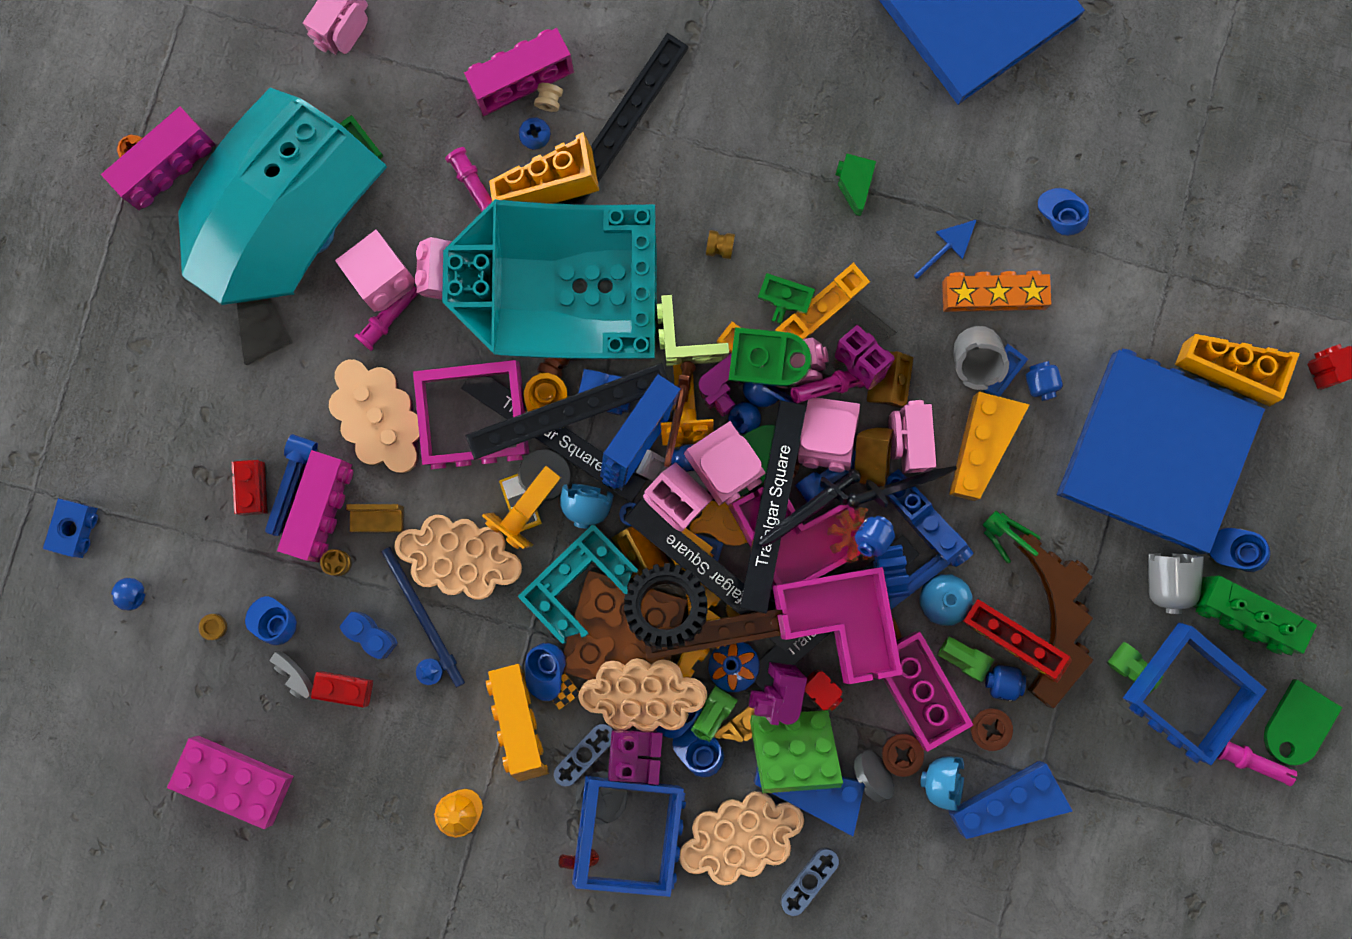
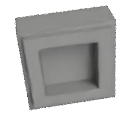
[636,449,671,482]

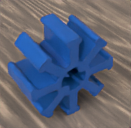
[873,545,910,599]

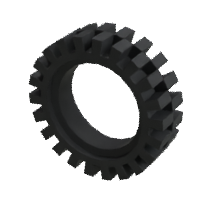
[624,563,708,650]

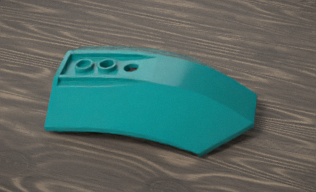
[178,88,387,305]
[442,199,657,359]

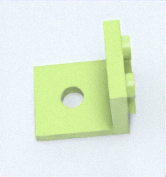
[657,295,729,366]

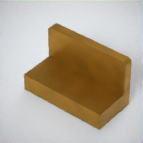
[867,351,914,407]
[346,504,404,532]
[612,526,670,581]

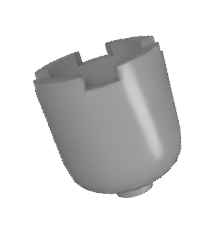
[953,326,1009,390]
[1148,553,1204,614]

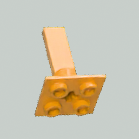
[661,364,714,448]
[482,466,562,549]

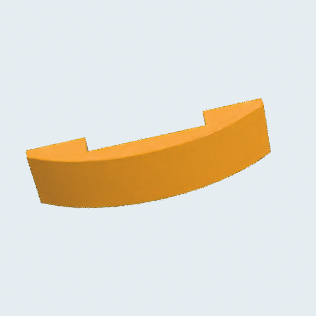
[775,262,870,339]

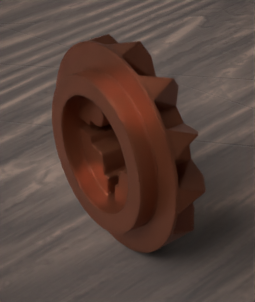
[970,708,1013,751]
[882,734,924,777]

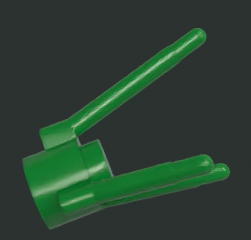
[982,510,1040,564]

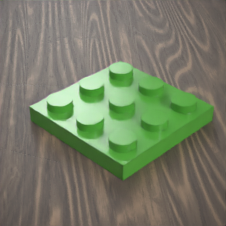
[750,710,843,794]

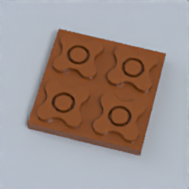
[563,570,688,680]

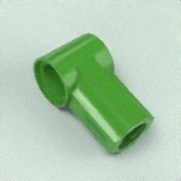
[937,636,994,683]
[1107,642,1164,694]
[691,686,738,742]

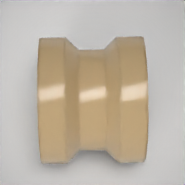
[534,83,563,112]

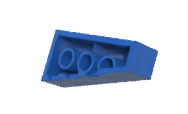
[948,761,1073,839]
[754,765,865,836]

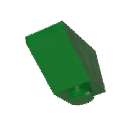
[835,154,876,216]

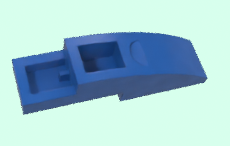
[879,469,968,564]

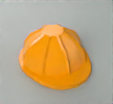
[524,373,567,412]
[434,789,483,838]

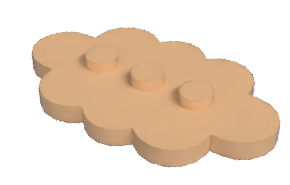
[329,359,420,473]
[395,515,522,600]
[578,658,707,732]
[679,791,804,886]

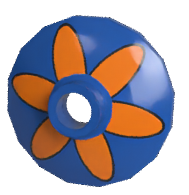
[708,642,760,692]

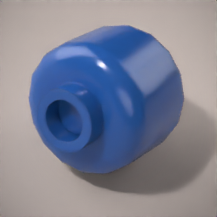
[1025,361,1063,401]
[855,516,895,557]
[985,665,1026,701]

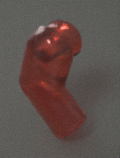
[558,849,599,870]

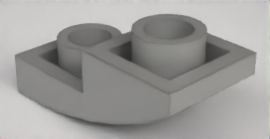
[269,651,313,700]

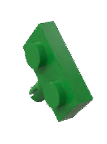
[758,273,815,325]

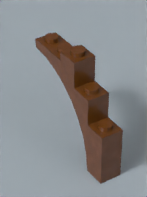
[1013,534,1094,709]

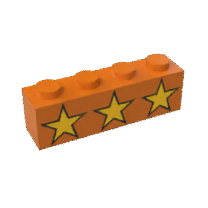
[942,271,1051,312]

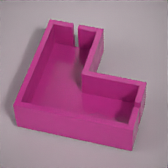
[729,487,862,586]
[772,567,902,684]

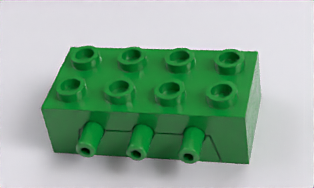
[1193,576,1317,656]

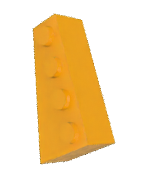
[489,132,599,204]
[1175,334,1300,407]
[949,392,1030,501]
[486,664,549,782]

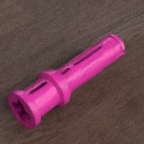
[445,147,492,211]
[354,286,419,351]
[791,370,865,404]
[1217,741,1297,786]

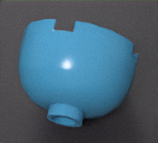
[560,484,614,529]
[919,574,973,626]
[921,756,964,811]

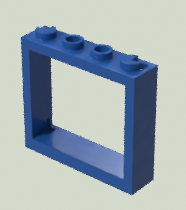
[600,374,681,491]
[1123,623,1267,766]
[572,776,686,897]

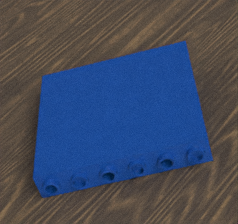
[879,0,1085,105]
[1056,349,1265,554]

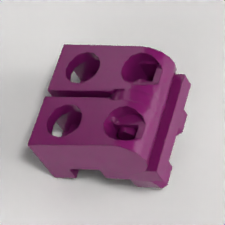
[835,325,895,390]
[699,353,744,417]
[749,662,807,725]
[608,730,663,785]

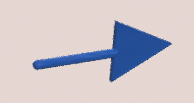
[914,220,976,279]

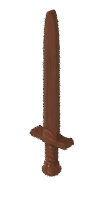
[664,361,696,467]

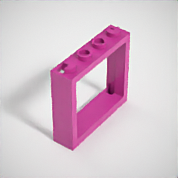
[413,360,529,470]

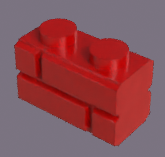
[1307,344,1352,390]
[231,460,268,516]
[804,669,843,711]
[311,671,373,708]

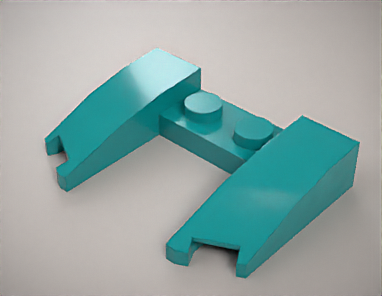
[518,525,639,644]

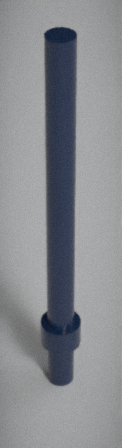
[381,547,465,688]

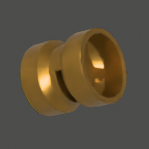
[706,230,735,260]
[320,549,352,576]

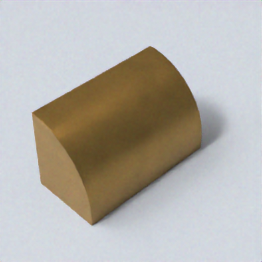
[855,428,893,486]

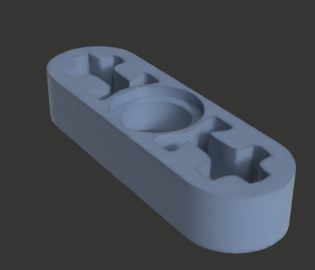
[554,723,614,786]
[781,848,839,916]

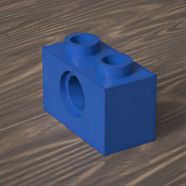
[43,498,98,558]

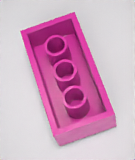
[464,28,574,116]
[101,106,216,210]
[277,450,354,562]
[882,631,974,752]
[167,736,294,829]

